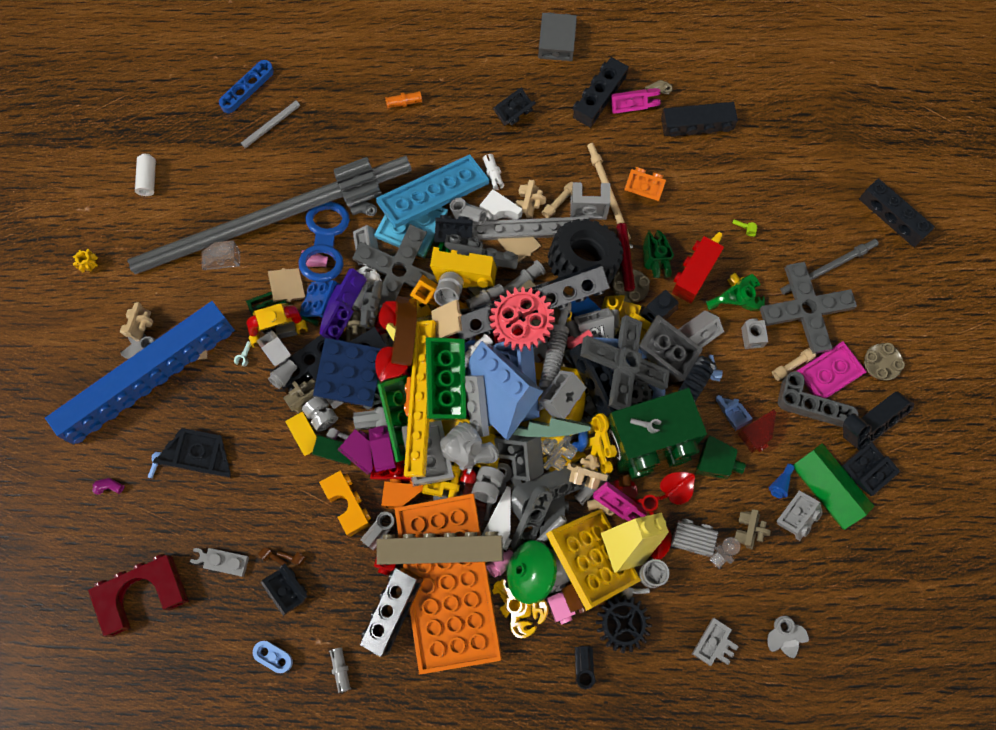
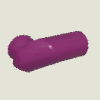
[92,478,124,495]

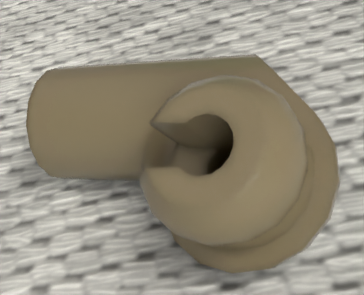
[645,80,673,94]

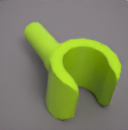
[732,219,757,237]

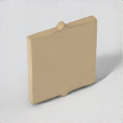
[498,237,541,263]
[268,268,305,302]
[431,300,462,338]

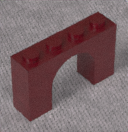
[88,554,189,637]

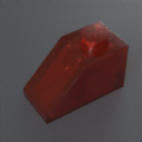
[738,409,776,453]

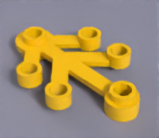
[581,413,617,474]

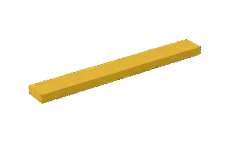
[404,320,436,477]

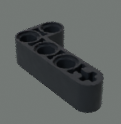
[843,391,915,450]

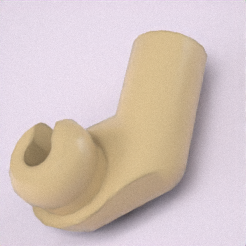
[587,499,615,516]

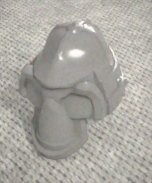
[440,422,499,471]

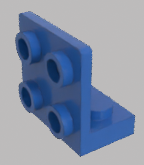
[300,280,341,318]

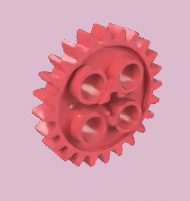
[489,287,555,352]

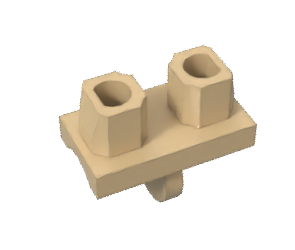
[515,180,547,218]
[120,302,153,342]
[567,454,608,490]

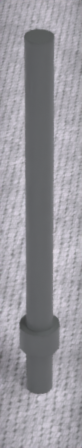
[780,239,879,295]

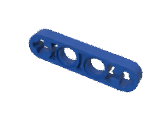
[219,60,274,113]

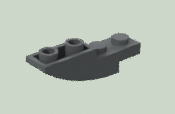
[445,234,518,273]

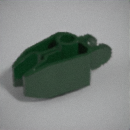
[643,230,674,278]

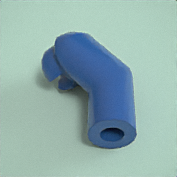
[572,431,589,453]

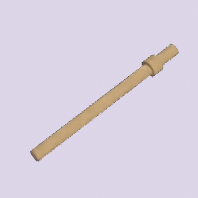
[587,143,631,239]

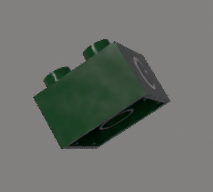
[607,388,707,480]

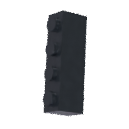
[661,102,738,137]

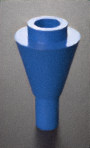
[769,464,795,498]

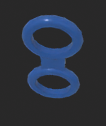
[298,201,350,282]

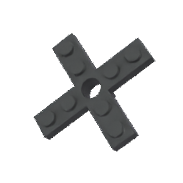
[352,224,438,313]
[760,262,857,354]
[580,315,670,410]

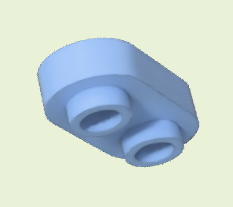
[253,641,293,673]

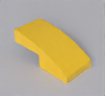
[285,411,317,456]

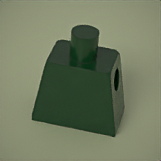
[695,435,746,479]

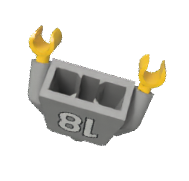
[566,298,621,338]

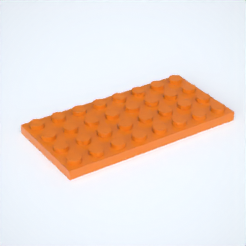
[394,493,502,675]

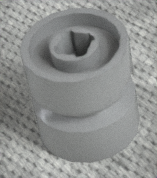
[434,272,464,306]
[302,397,338,432]
[471,466,504,504]
[639,559,669,588]

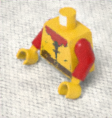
[246,303,308,348]

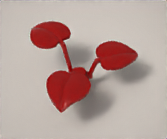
[375,301,459,382]
[610,472,695,560]

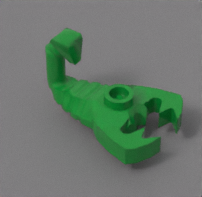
[706,274,765,311]

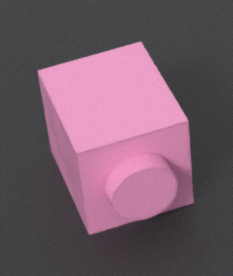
[546,592,576,625]

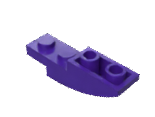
[320,269,367,340]

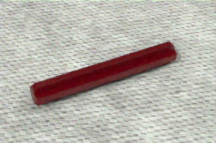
[616,223,635,292]

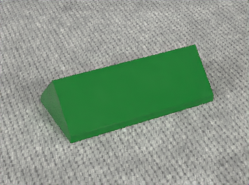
[426,337,466,420]
[377,374,408,462]
[793,443,874,530]

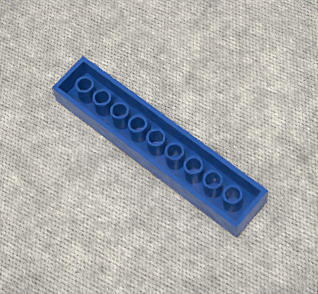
[45,301,235,445]

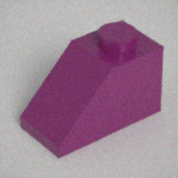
[369,426,396,472]
[337,429,373,475]

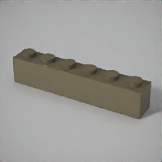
[377,532,504,565]

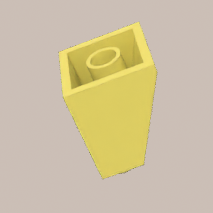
[601,513,669,573]

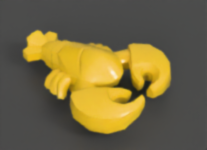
[492,579,549,638]

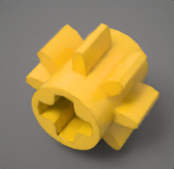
[73,249,98,273]

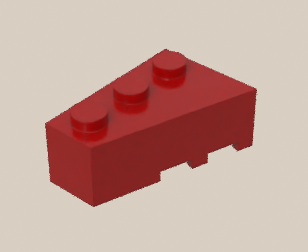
[672,236,724,304]

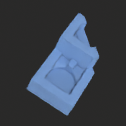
[716,395,753,431]

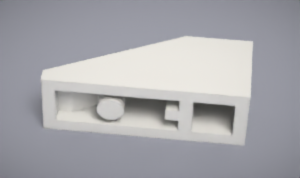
[482,486,512,551]

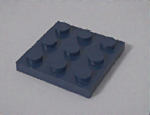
[313,338,381,408]

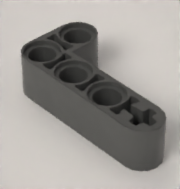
[778,371,858,427]
[511,463,588,520]

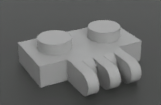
[692,618,738,666]

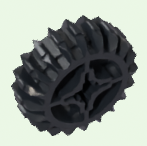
[678,355,716,401]
[595,595,652,653]

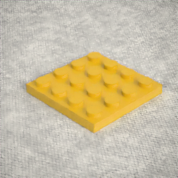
[546,509,641,611]

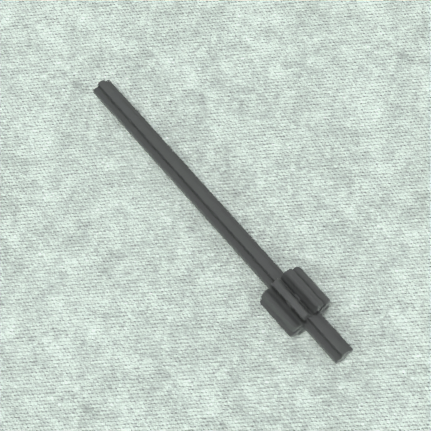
[127,155,412,274]

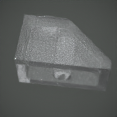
[201,241,240,270]

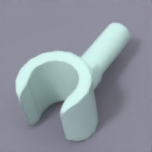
[234,341,251,367]

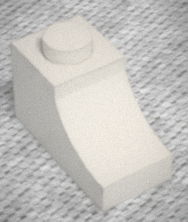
[480,189,522,221]

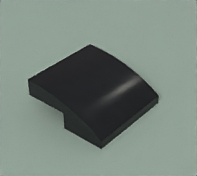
[841,443,900,496]

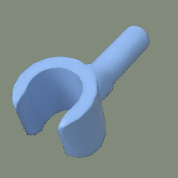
[709,355,723,381]
[148,452,161,479]

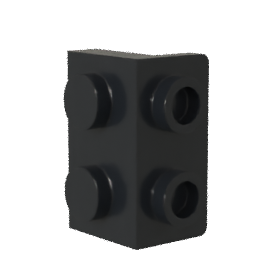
[492,87,536,126]
[434,215,473,244]
[261,564,307,616]

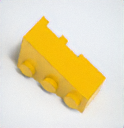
[430,247,497,288]

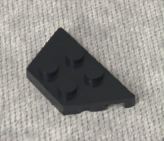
[153,428,231,478]

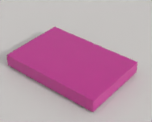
[797,341,867,399]

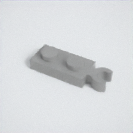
[190,548,249,577]

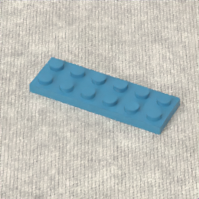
[376,154,489,229]

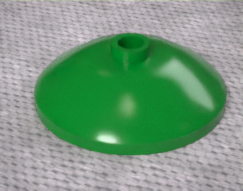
[507,541,557,604]

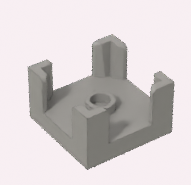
[570,182,610,220]

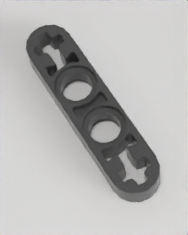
[511,486,553,551]

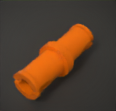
[385,91,422,109]

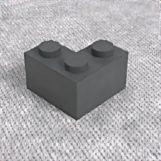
[494,435,544,481]

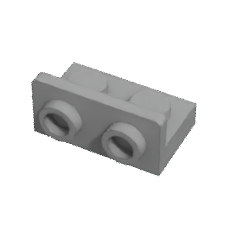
[777,491,823,541]

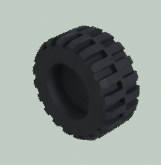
[548,219,623,289]

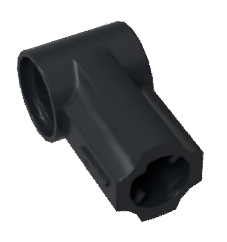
[575,646,595,690]

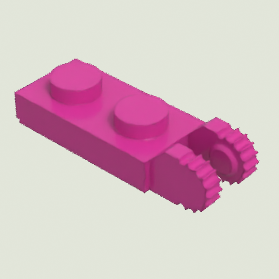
[611,88,660,114]
[593,482,647,521]

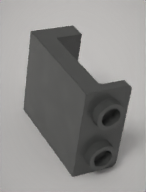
[538,12,577,61]

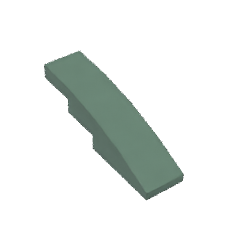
[512,417,591,437]

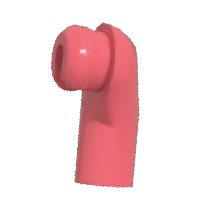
[566,330,594,349]

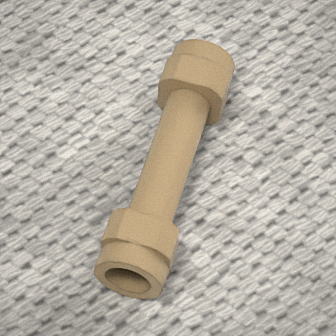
[542,182,573,218]
[772,348,816,381]

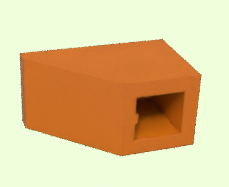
[381,479,423,509]

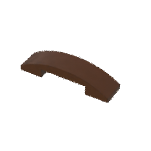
[391,296,417,366]

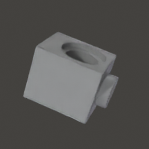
[741,319,768,349]

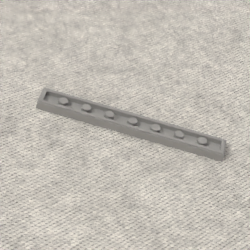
[472,216,589,240]

